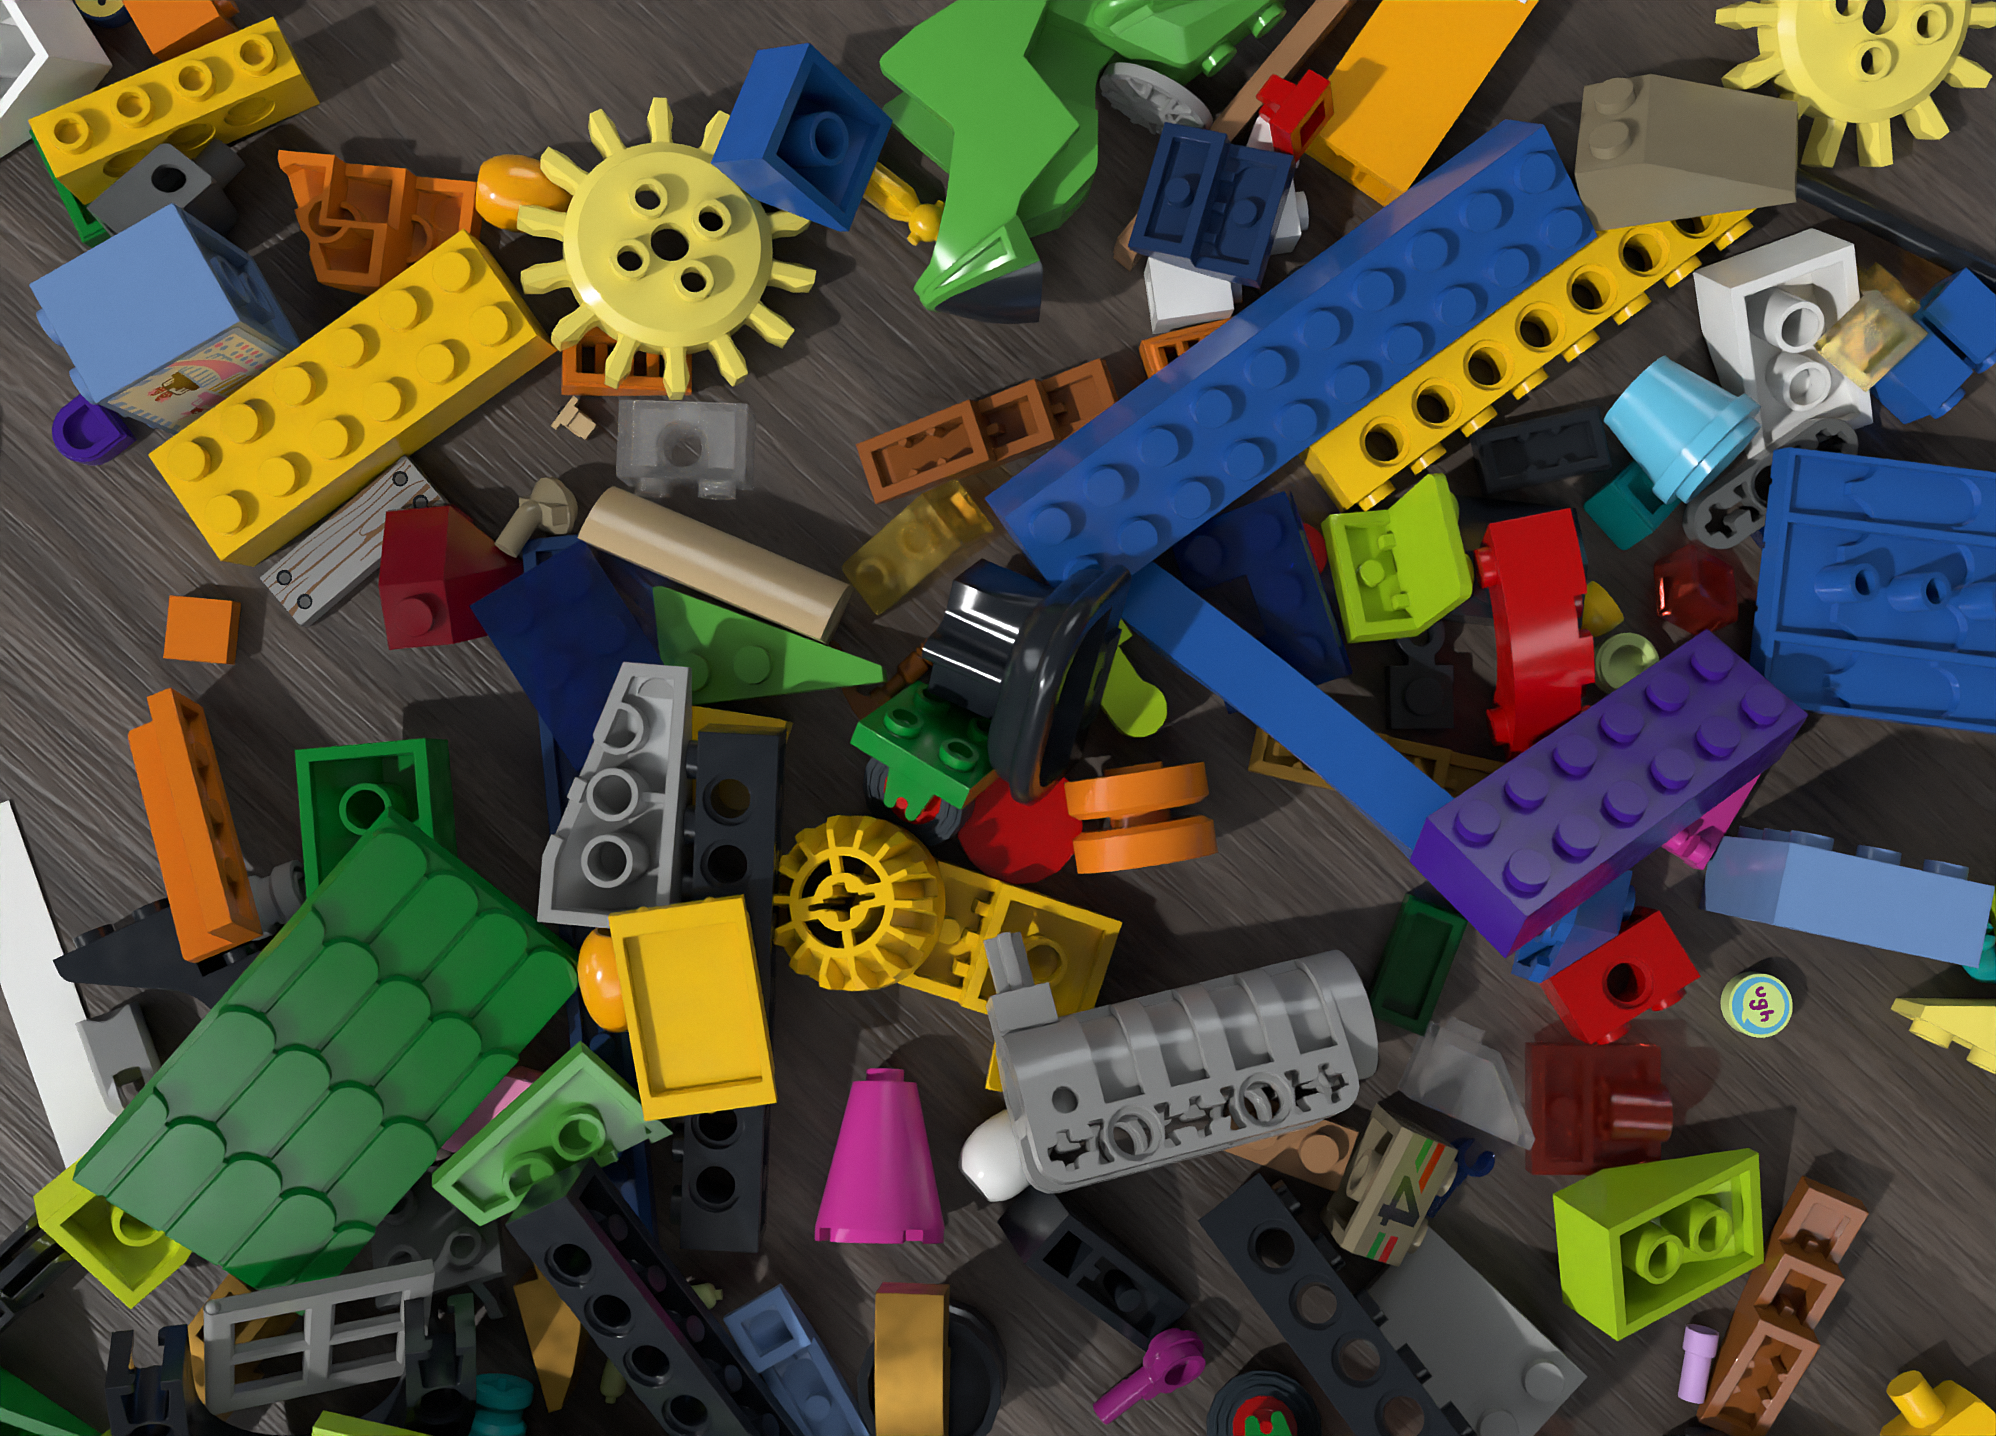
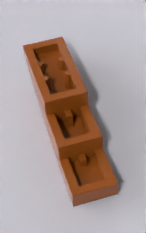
[856,358,1119,504]
[1696,1175,1869,1436]

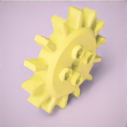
[1715,0,1996,168]
[517,97,816,400]

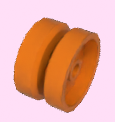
[1064,761,1218,874]

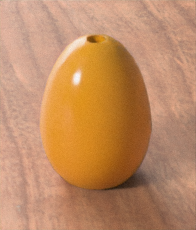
[476,154,573,233]
[577,927,628,1033]

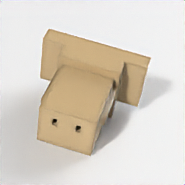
[551,396,598,441]

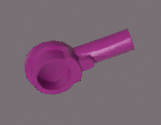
[1092,1328,1206,1425]

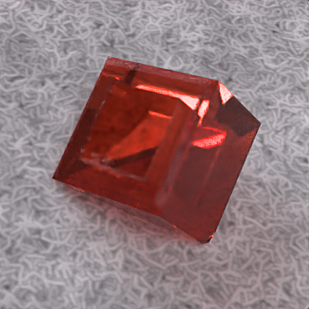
[1653,543,1738,636]

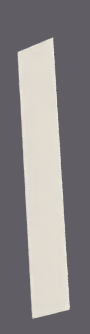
[0,800,117,1169]

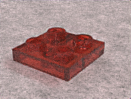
[1525,1042,1673,1175]

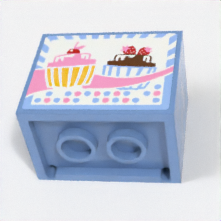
[29,203,302,435]

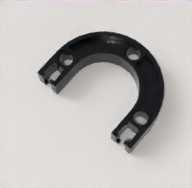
[105,1293,476,1436]

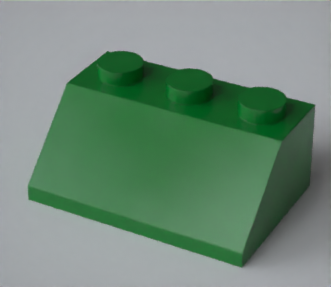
[295,738,458,899]

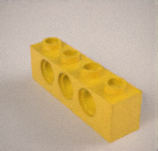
[28,16,320,205]

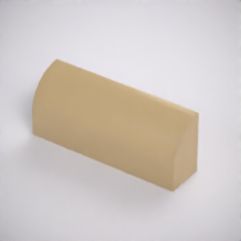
[577,486,854,646]

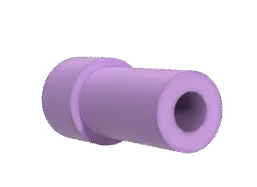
[1678,1324,1719,1404]

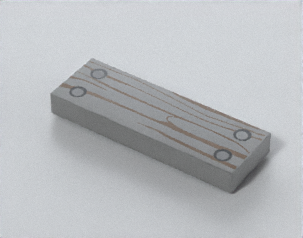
[260,454,450,627]

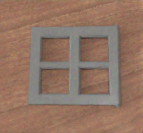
[203,1259,435,1415]

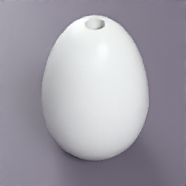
[958,1109,1053,1202]

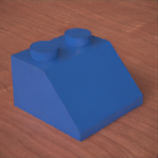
[711,43,893,232]

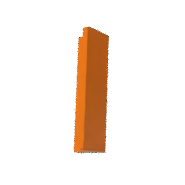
[128,687,263,963]

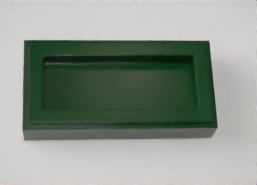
[1367,893,1468,1037]

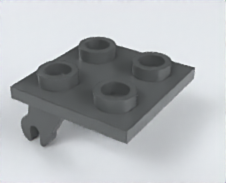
[371,1163,509,1335]

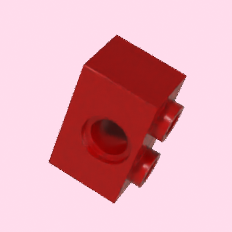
[1539,905,1701,1045]

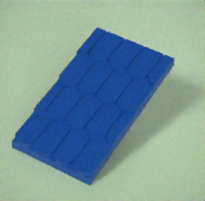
[1749,447,1996,735]

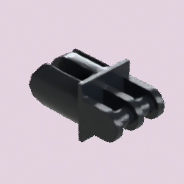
[0,1211,77,1334]

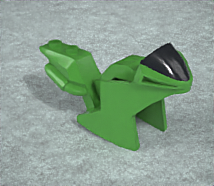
[879,0,1287,324]

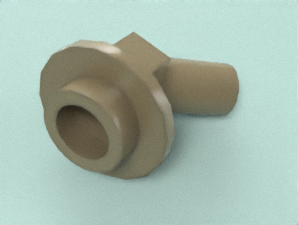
[494,477,578,558]

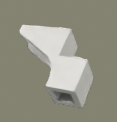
[1144,116,1309,334]

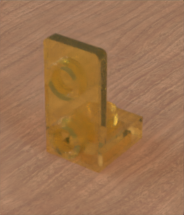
[1813,261,1929,392]
[842,479,994,615]

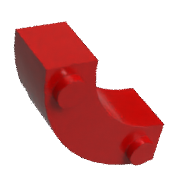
[1473,508,1595,763]

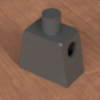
[87,138,246,238]

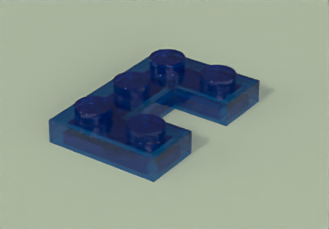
[1172,491,1353,714]

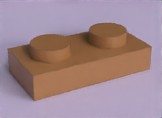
[1223,1095,1359,1193]

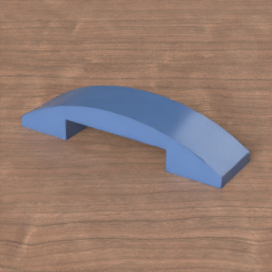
[723,1283,872,1436]

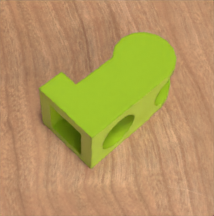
[1100,619,1167,738]

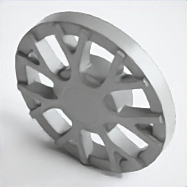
[1100,62,1213,135]

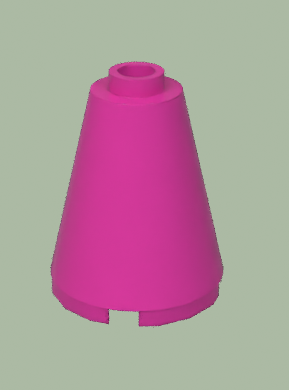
[815,1068,945,1244]

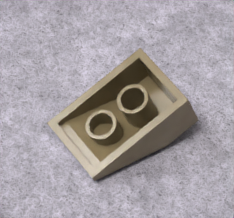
[1574,74,1799,232]

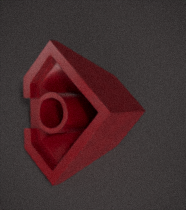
[378,504,530,650]

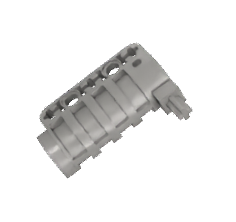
[983,932,1378,1194]

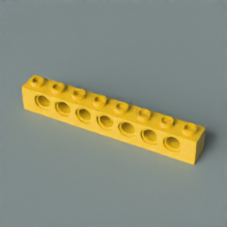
[1298,208,1757,513]

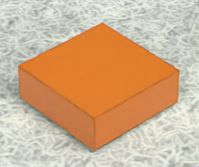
[163,595,241,665]

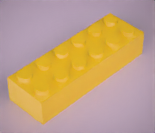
[148,229,558,567]

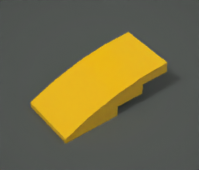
[835,856,1122,1017]

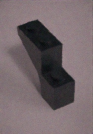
[53,898,263,1009]

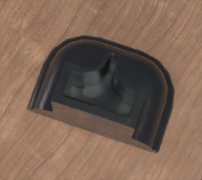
[922,558,1132,806]

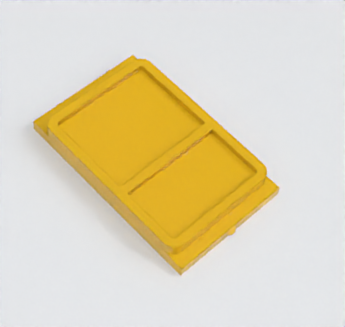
[608,894,778,1121]

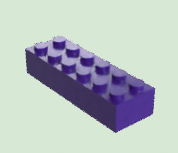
[1409,629,1808,959]

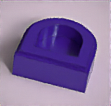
[52,393,137,466]

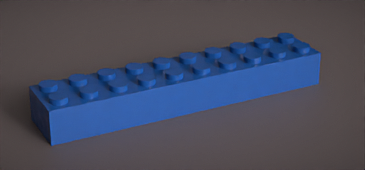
[985,119,1598,588]

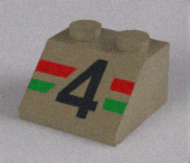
[1319,1103,1458,1267]

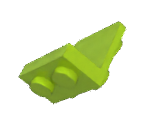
[1321,473,1474,644]

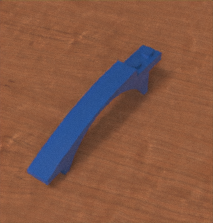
[1121,561,1455,860]

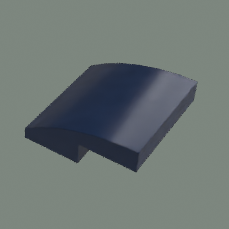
[1128,122,1297,289]

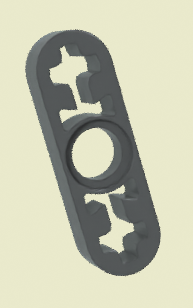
[1682,418,1858,549]

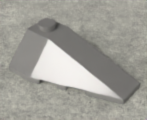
[537,662,692,928]

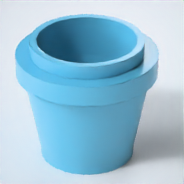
[1603,355,1762,505]

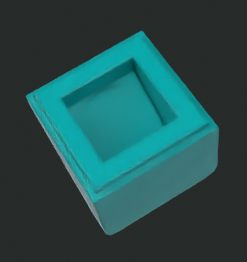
[1583,459,1682,550]

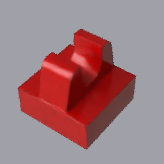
[1256,69,1334,163]

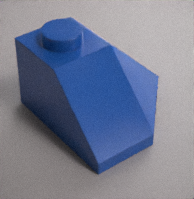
[1511,870,1635,983]

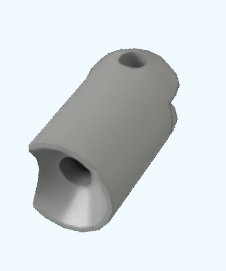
[75,1001,162,1117]

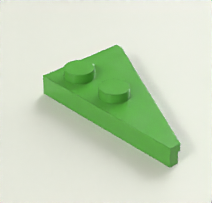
[652,586,888,706]

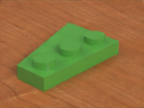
[432,1040,673,1226]

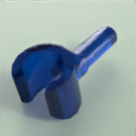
[1426,1137,1495,1218]

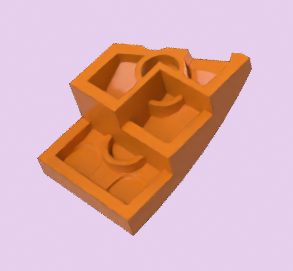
[278,150,483,296]

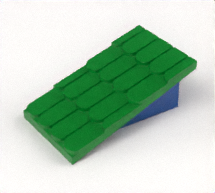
[72,805,579,1316]

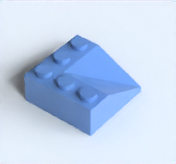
[1699,826,1995,968]

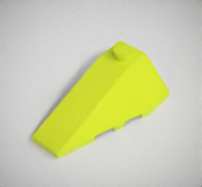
[33,1152,192,1309]

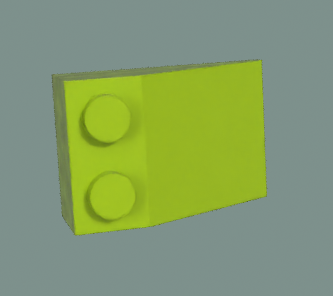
[1553,1148,1764,1341]

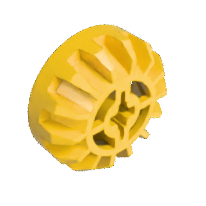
[772,815,946,991]

